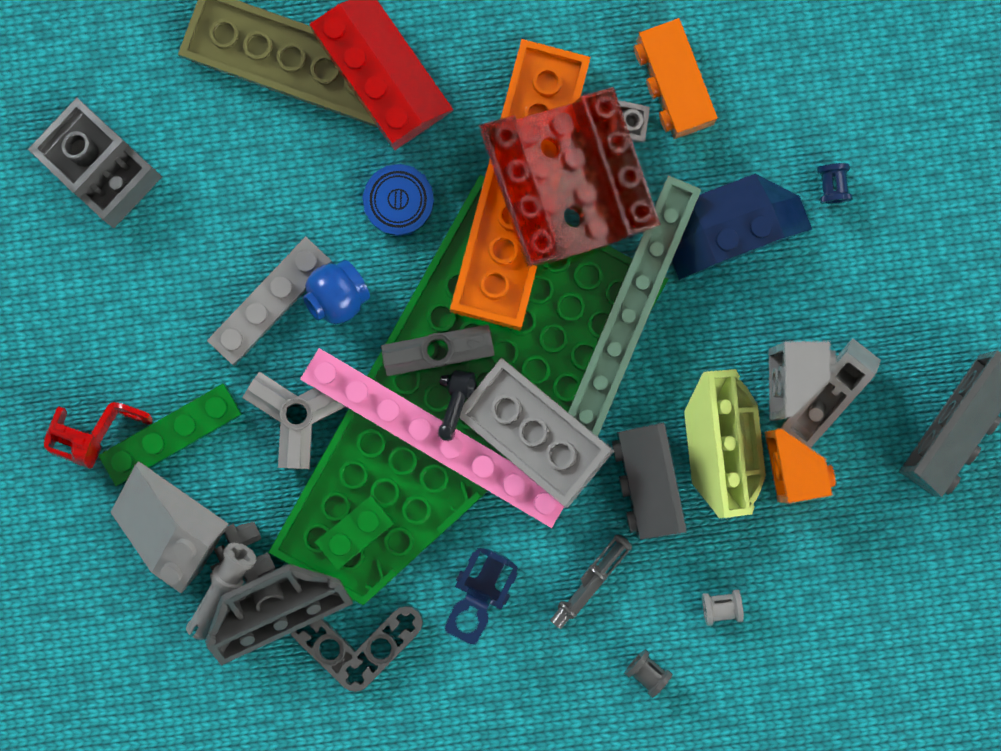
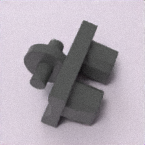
[210,522,276,584]

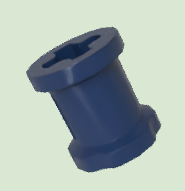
[817,163,853,204]

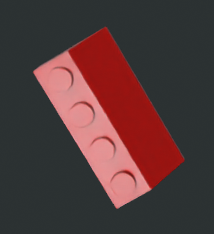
[309,0,454,151]

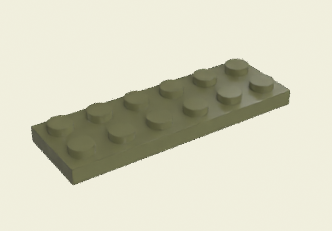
[178,0,378,128]

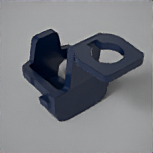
[445,548,518,645]

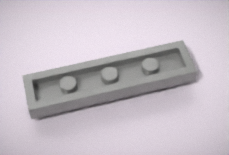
[207,236,333,366]

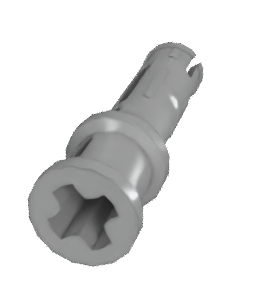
[186,543,256,640]

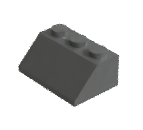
[612,423,687,540]

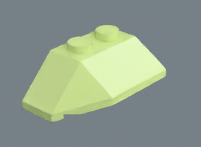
[684,369,766,518]

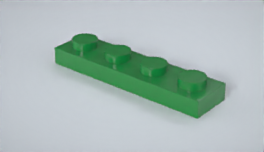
[98,383,243,486]

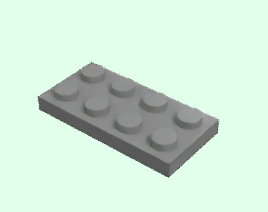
[459,358,614,508]

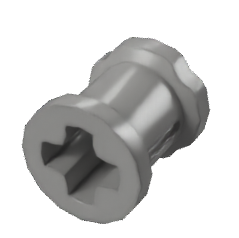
[702,589,744,626]

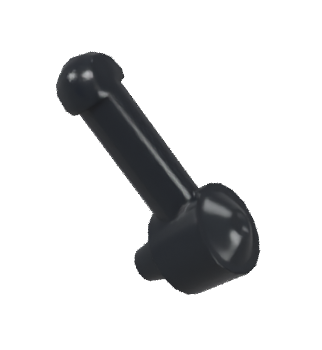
[438,370,477,441]

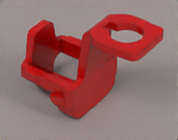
[44,402,153,469]

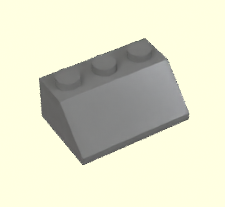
[769,342,836,420]

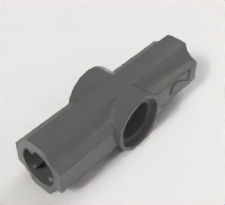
[381,324,495,377]

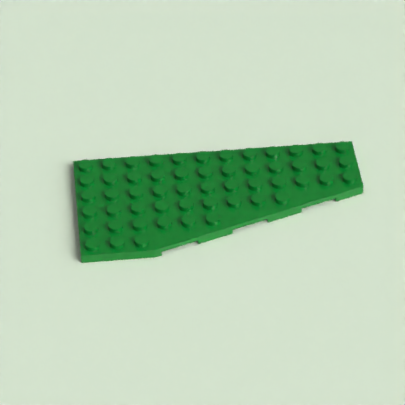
[268,175,668,605]

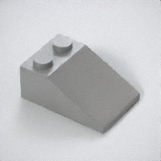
[111,462,228,593]

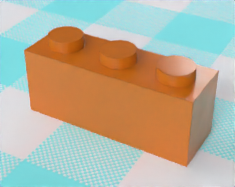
[633,18,718,139]

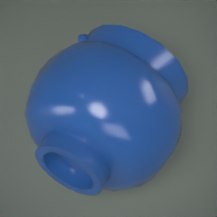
[303,260,370,325]

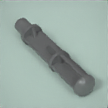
[550,535,632,629]

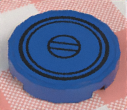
[362,164,434,236]

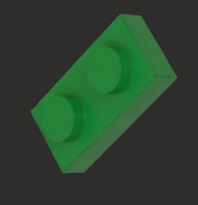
[315,495,395,570]

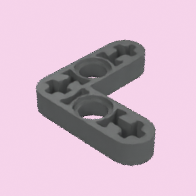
[290,605,423,692]

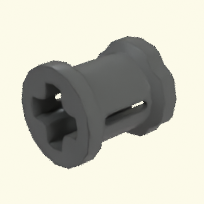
[624,649,673,698]

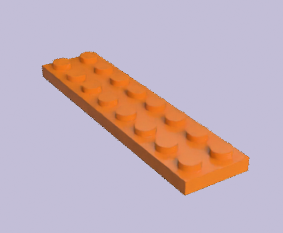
[450,39,591,330]

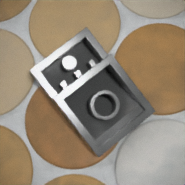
[28,97,163,228]

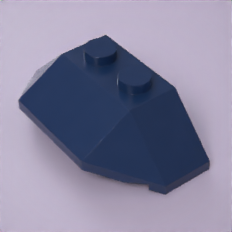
[671,173,812,280]

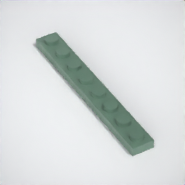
[568,175,702,437]

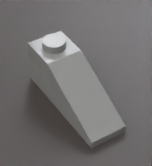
[780,338,881,448]

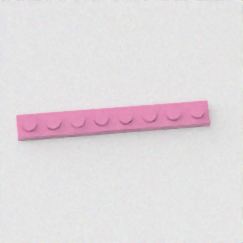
[300,348,564,528]

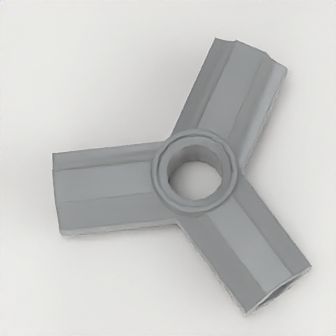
[242,372,346,469]

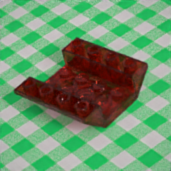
[479,87,661,267]

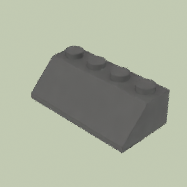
[899,350,1001,497]

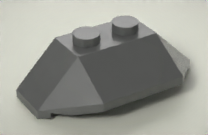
[205,564,353,666]

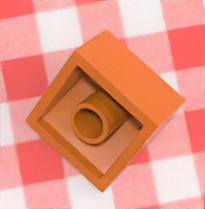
[765,429,836,503]

